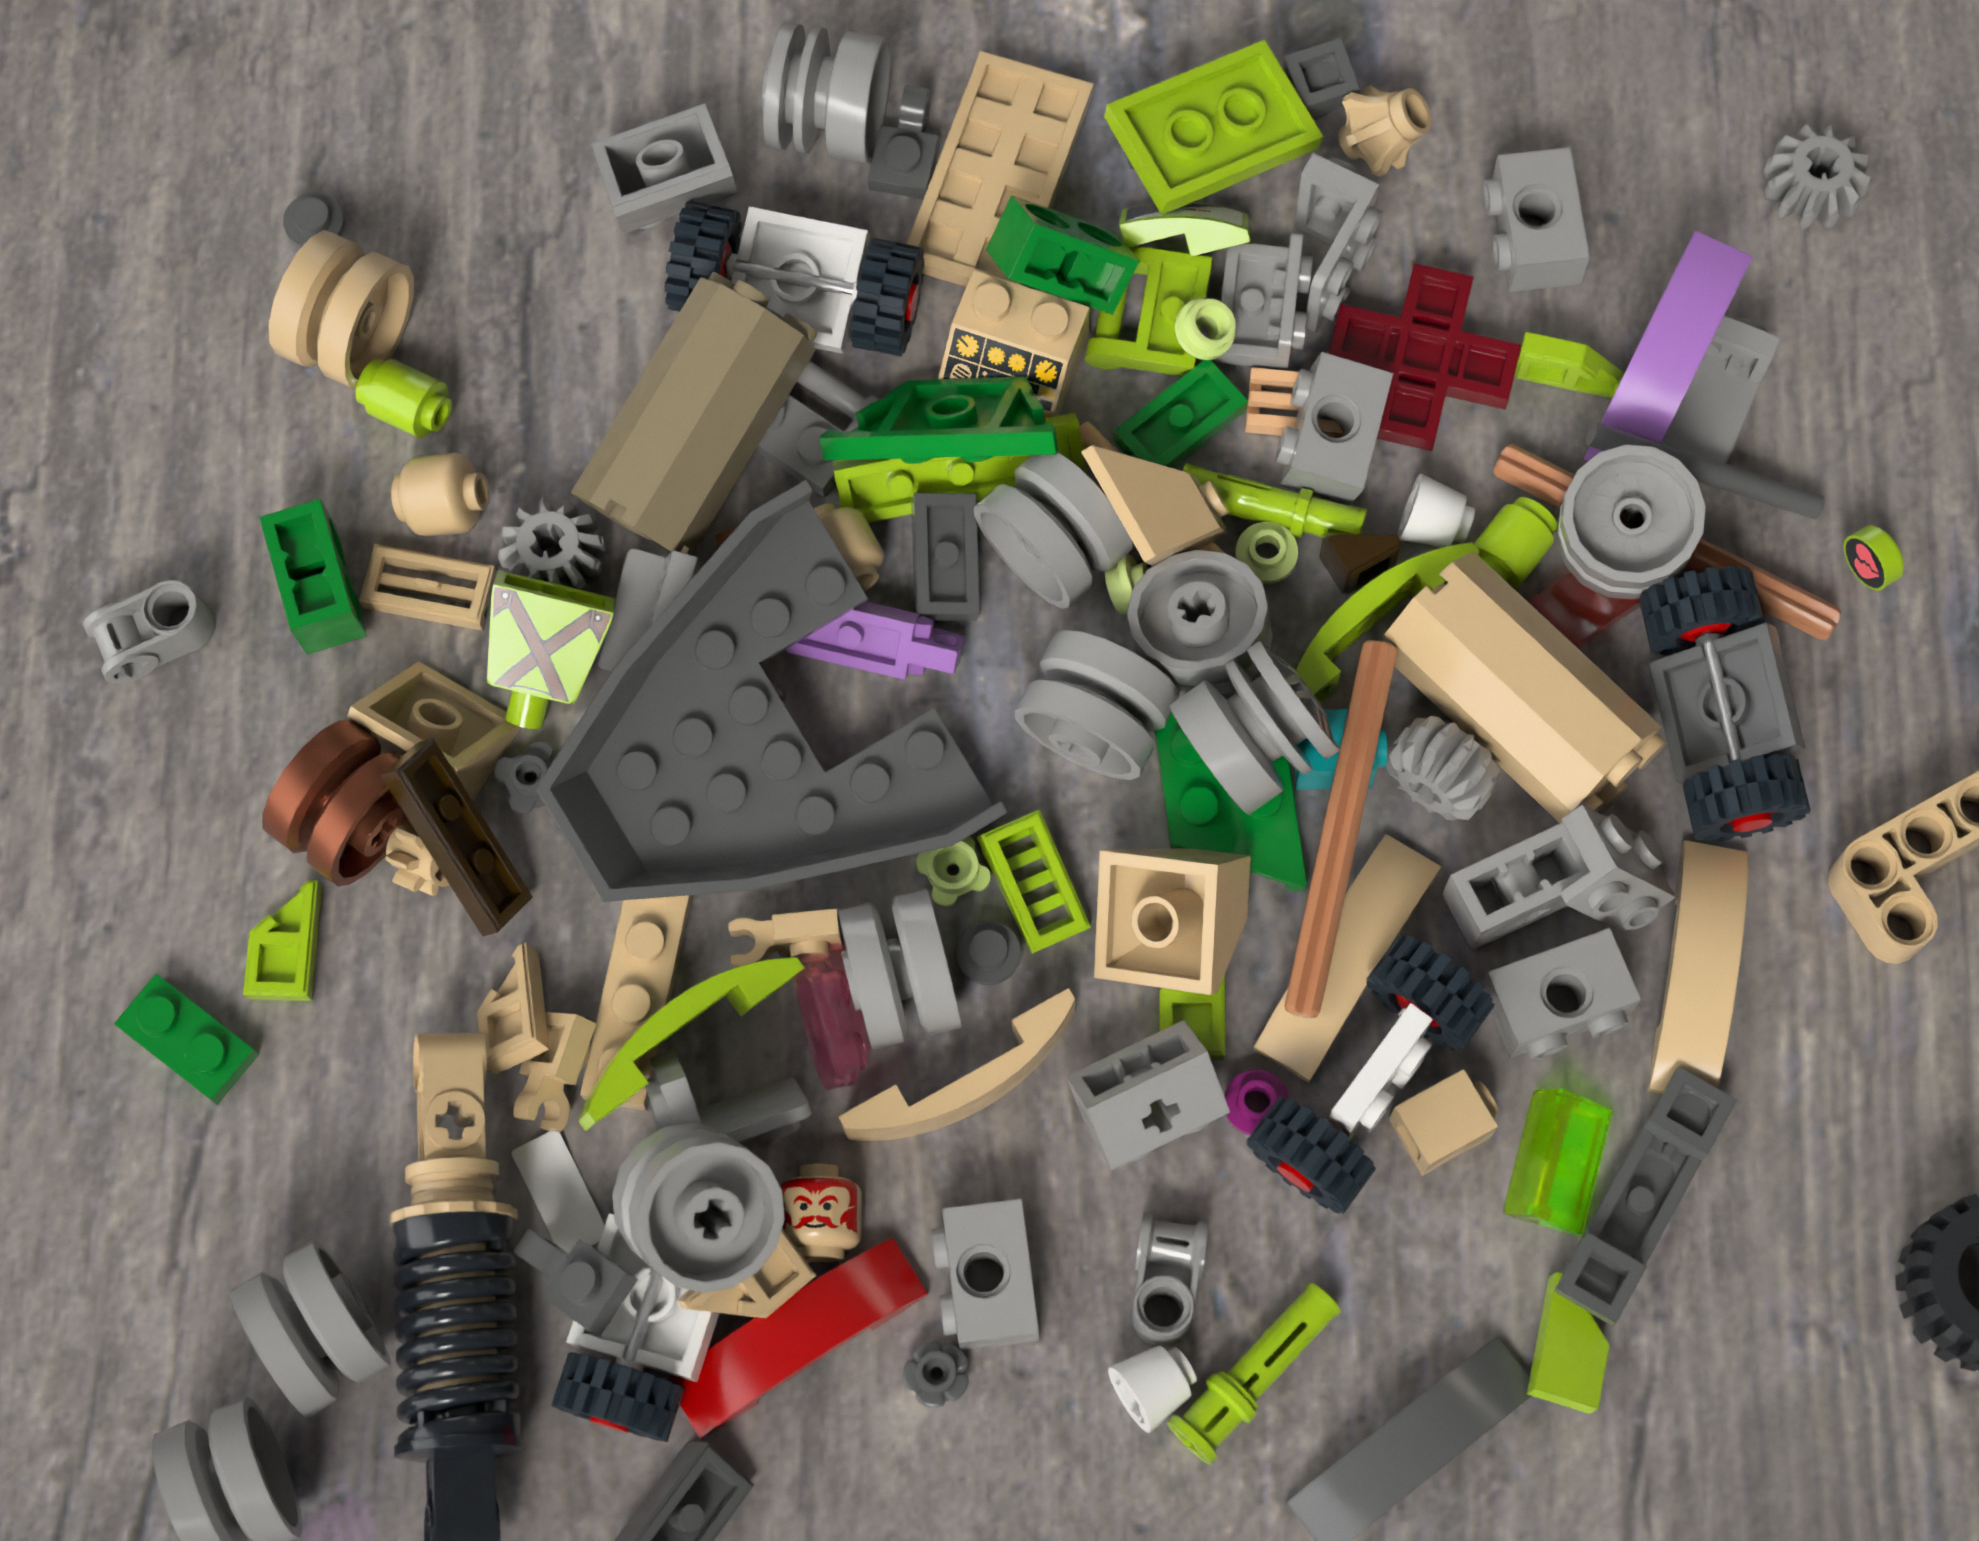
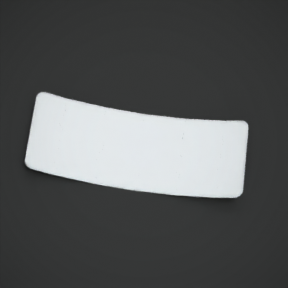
[512,1131,605,1253]

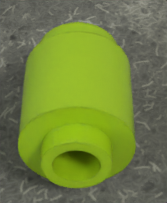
[355,359,452,439]
[1474,497,1558,590]

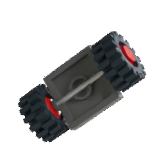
[1639,566,1811,841]

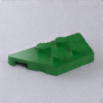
[819,376,1058,464]
[1154,713,1307,892]

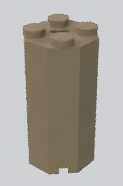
[571,272,818,556]

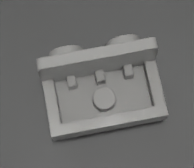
[1214,233,1313,370]
[597,549,697,673]
[1561,804,1676,932]

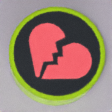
[1844,525,1904,591]

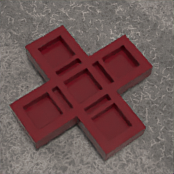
[1328,263,1521,451]

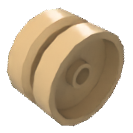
[269,230,414,388]

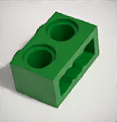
[985,195,1140,315]
[259,499,367,655]

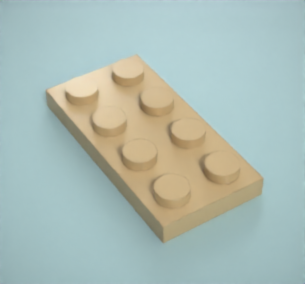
[907,51,1094,287]

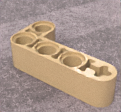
[1828,771,1979,964]

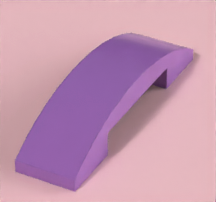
[1584,230,1753,461]

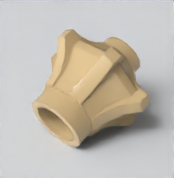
[1338,85,1432,177]

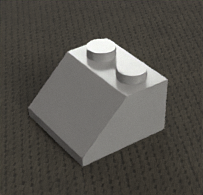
[591,103,738,234]

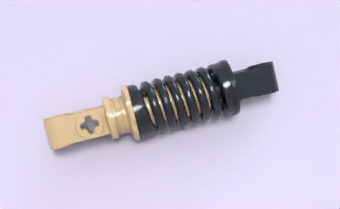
[389,1032,525,1541]

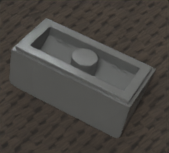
[614,1442,754,1541]

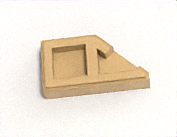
[477,942,549,1075]
[676,1228,816,1318]

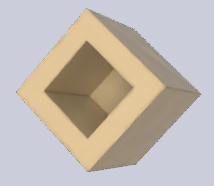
[1389,1069,1499,1176]

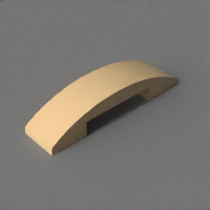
[1253,834,1441,1083]
[1647,840,1748,1094]
[838,988,1075,1141]

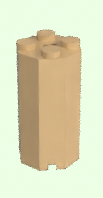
[1383,551,1667,823]

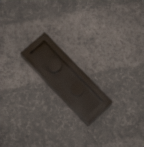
[381,737,533,937]

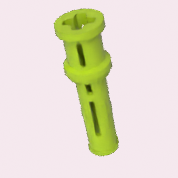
[1166,1283,1341,1465]

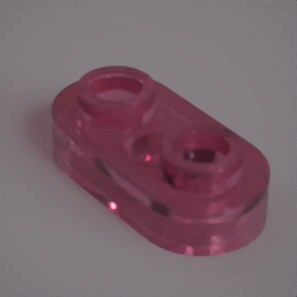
[795,959,867,1090]

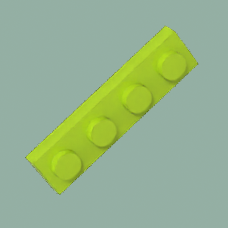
[832,412,1087,523]

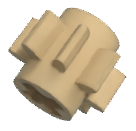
[385,822,449,896]

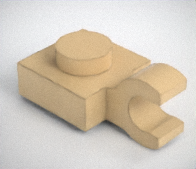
[728,908,843,968]
[513,1012,597,1132]

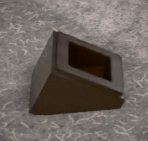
[1319,534,1402,594]

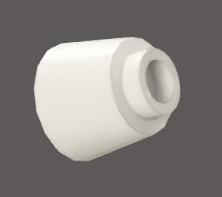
[1397,473,1475,548]
[1108,1346,1197,1433]

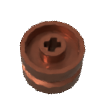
[262,720,410,887]

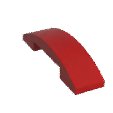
[668,1237,928,1440]

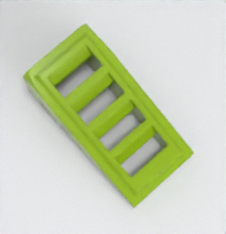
[976,810,1091,954]

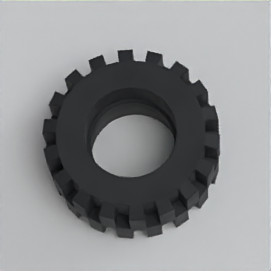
[1895,1193,1979,1371]

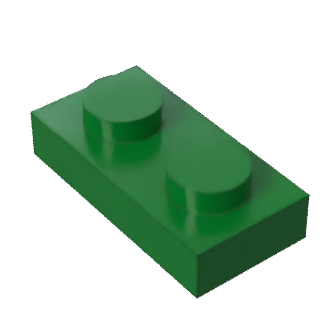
[1113,360,1248,468]
[114,974,259,1105]

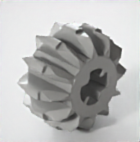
[1764,124,1871,230]
[498,497,606,592]
[1386,716,1500,821]

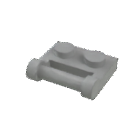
[755,361,879,498]

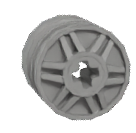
[762,21,891,163]
[1169,640,1340,815]

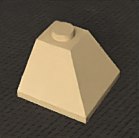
[1081,445,1229,566]
[1094,848,1251,995]

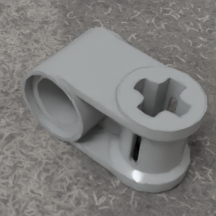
[83,580,215,684]
[1132,1212,1209,1347]

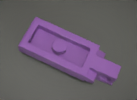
[785,601,965,680]

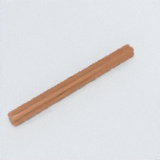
[1493,444,1842,640]
[1284,640,1397,1018]

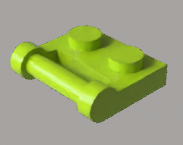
[1084,246,1213,377]

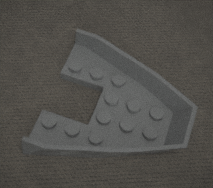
[535,480,1008,902]

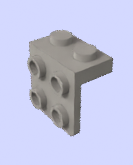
[1294,153,1383,333]
[1657,291,1781,464]
[645,1050,812,1142]

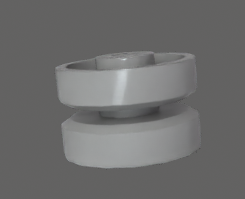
[1556,444,1706,600]
[974,452,1133,609]
[1127,550,1275,699]
[1015,630,1179,780]
[838,887,962,1050]
[612,1123,785,1293]
[230,1239,391,1418]
[152,1396,303,1541]

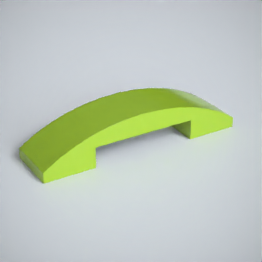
[1296,542,1480,704]
[578,957,804,1131]

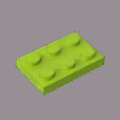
[1104,39,1324,215]

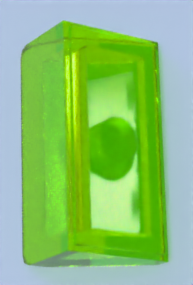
[1503,1088,1614,1236]

